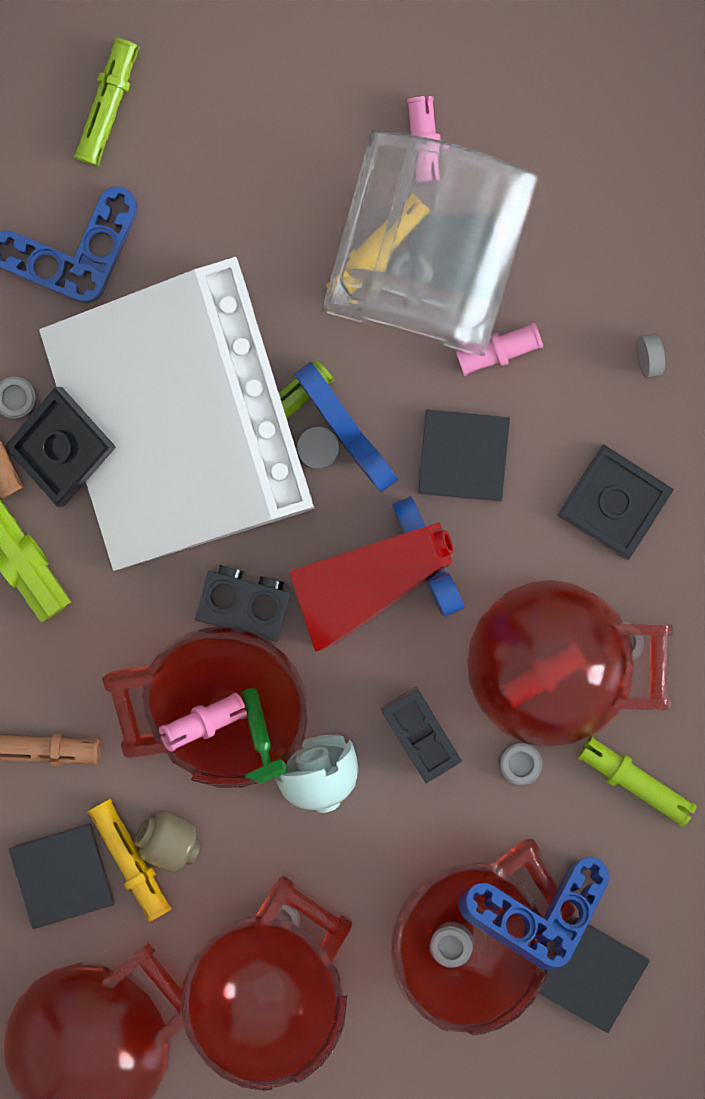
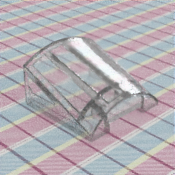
[322,130,537,357]

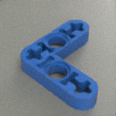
[0,186,138,304]
[294,362,398,492]
[392,496,465,617]
[459,857,609,970]

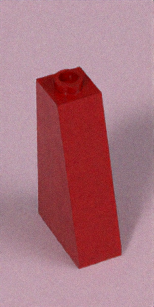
[289,522,454,652]

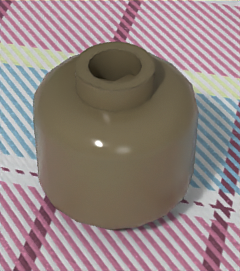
[135,811,201,873]

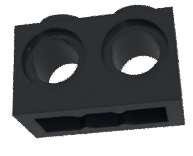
[195,565,291,642]
[381,686,462,784]

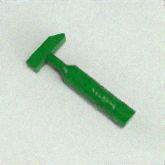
[241,688,287,783]

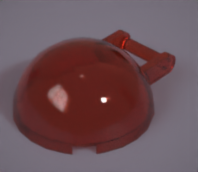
[467,580,673,747]
[102,626,308,788]
[390,839,576,1035]
[180,876,352,1091]
[3,942,203,1099]

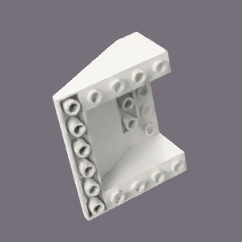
[39,257,315,571]

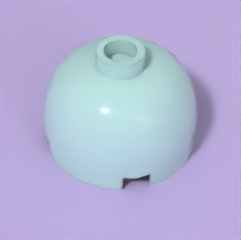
[273,734,359,813]

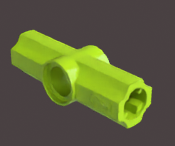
[0,499,72,623]

